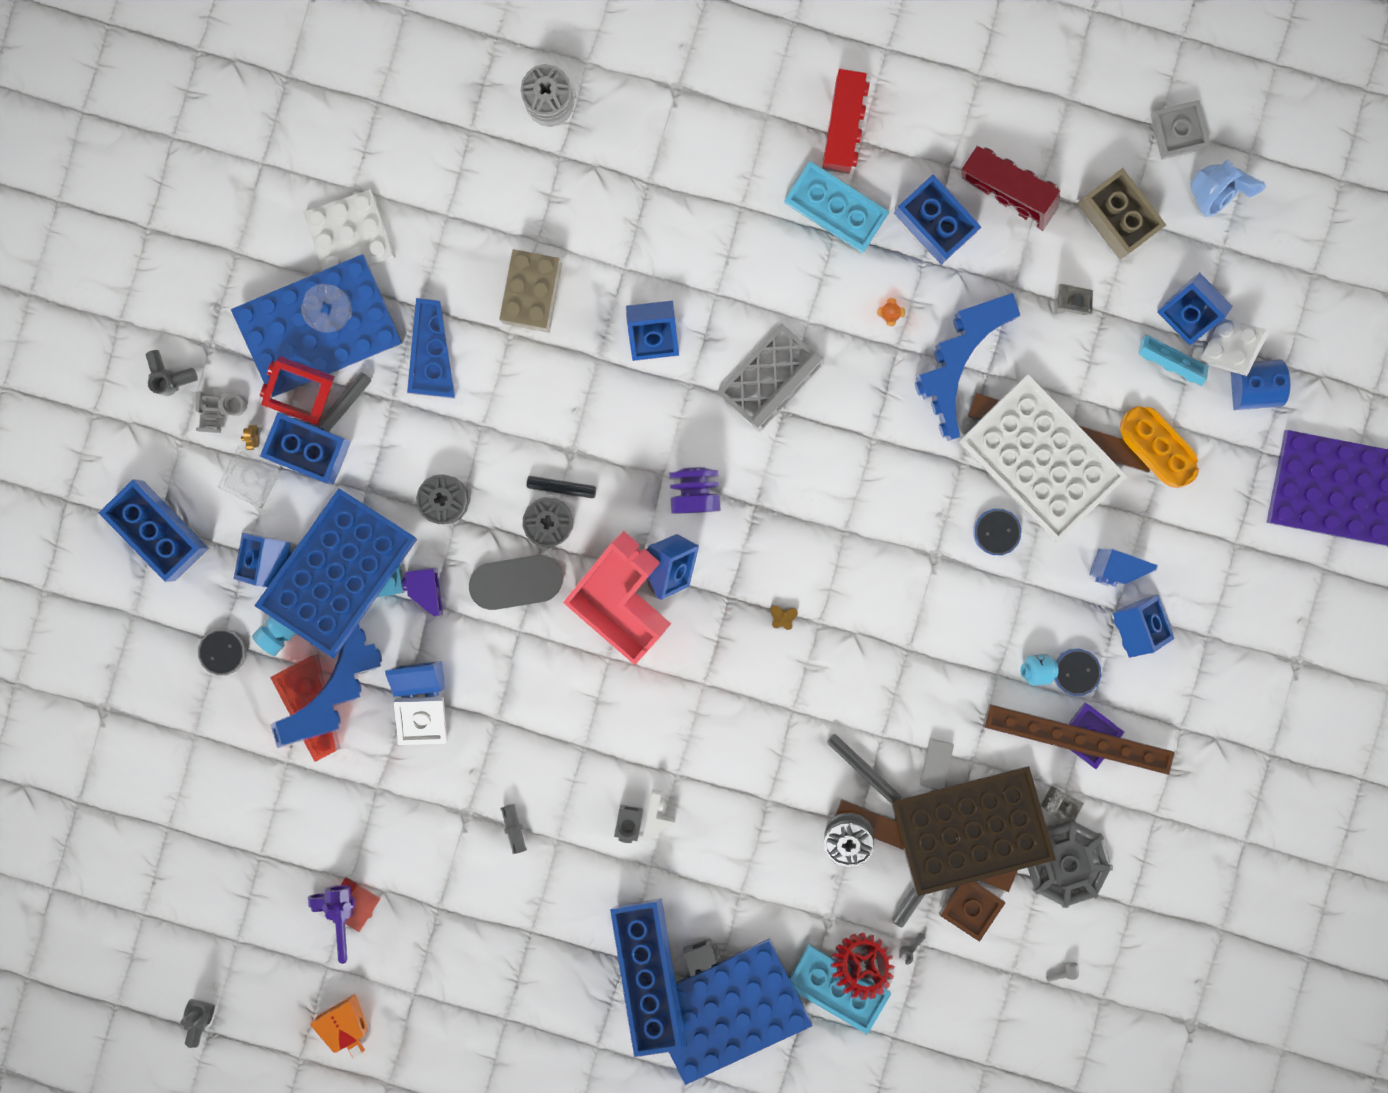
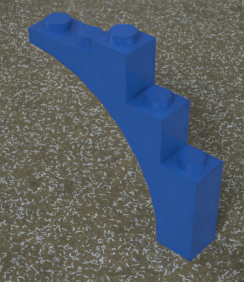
[914,293,1021,441]
[270,624,382,748]

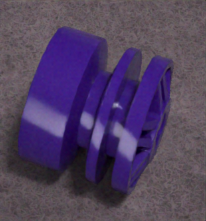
[669,467,721,514]

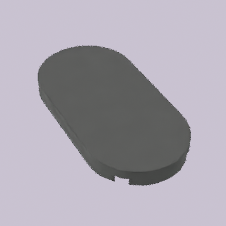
[469,555,563,610]

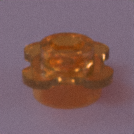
[877,298,906,327]

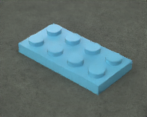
[784,161,889,253]
[789,944,891,1035]

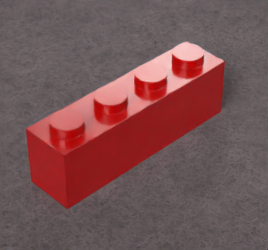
[822,69,870,174]

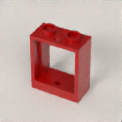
[259,356,335,425]

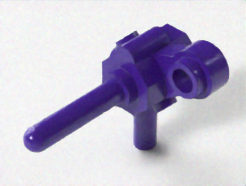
[308,885,355,964]

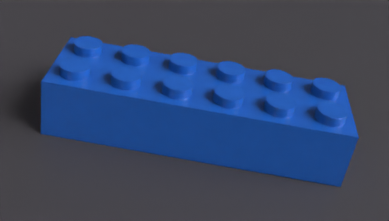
[610,898,686,1057]

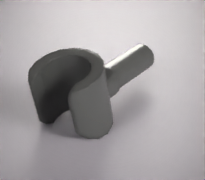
[899,933,926,965]

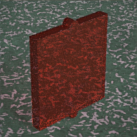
[341,877,381,932]

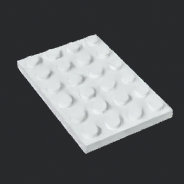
[958,374,1127,543]

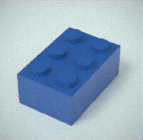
[894,174,982,265]
[260,412,351,485]

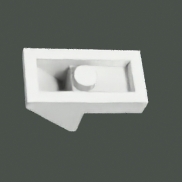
[642,789,675,841]

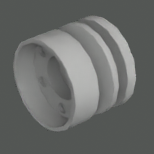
[520,64,575,127]

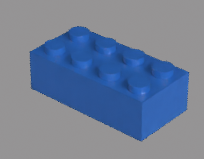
[98,479,209,582]

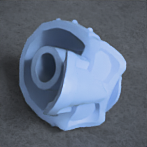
[1190,160,1266,217]

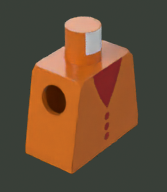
[310,994,368,1058]

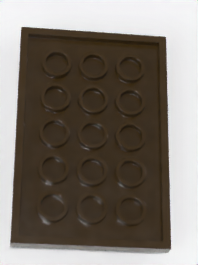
[891,766,1056,897]

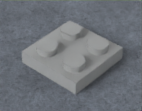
[1150,100,1210,160]

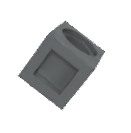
[614,804,643,843]

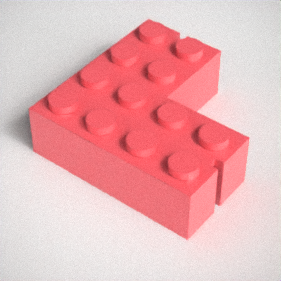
[563,531,671,665]

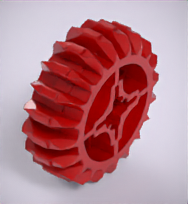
[830,933,895,1000]

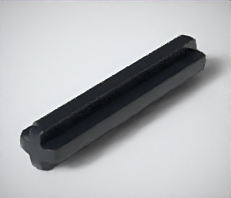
[526,476,596,499]

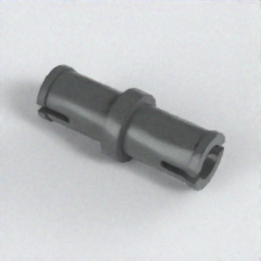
[500,804,527,854]

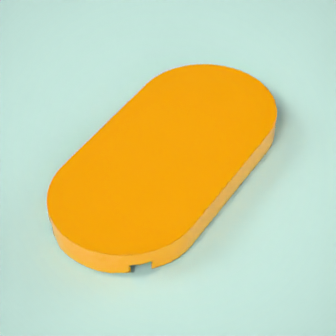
[1120,406,1199,488]

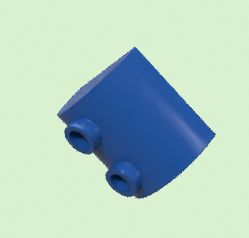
[1230,359,1290,411]

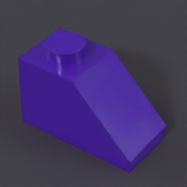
[402,568,443,617]

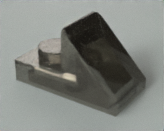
[1054,284,1093,315]
[1041,786,1084,822]

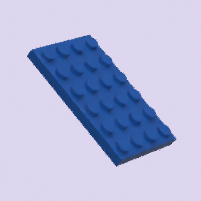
[230,254,403,398]
[254,488,418,658]
[669,938,813,1085]

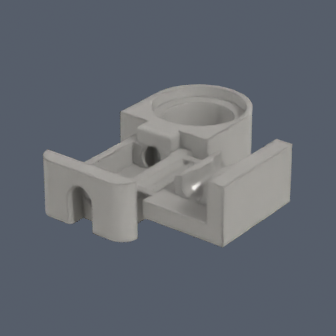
[195,391,247,433]

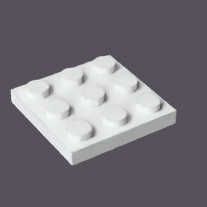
[303,189,395,270]

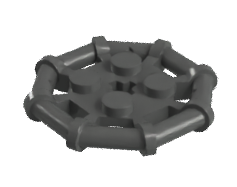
[1028,819,1113,908]

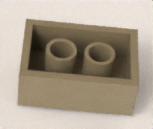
[1077,168,1166,260]
[499,249,562,333]

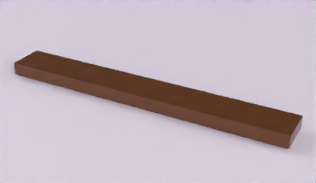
[968,393,1150,473]
[983,704,1175,775]
[834,799,1018,892]

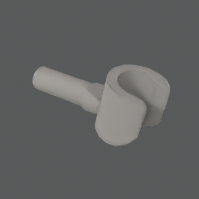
[1046,962,1079,982]

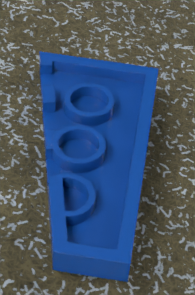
[407,298,455,399]

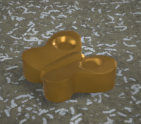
[241,425,259,450]
[770,605,798,630]

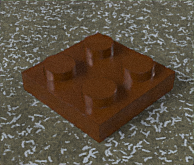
[938,882,1006,942]

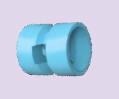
[252,617,296,656]

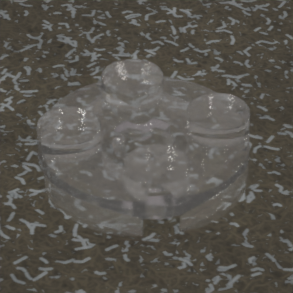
[301,284,352,333]

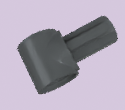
[145,350,198,396]
[180,999,215,1048]

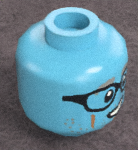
[1020,654,1058,686]

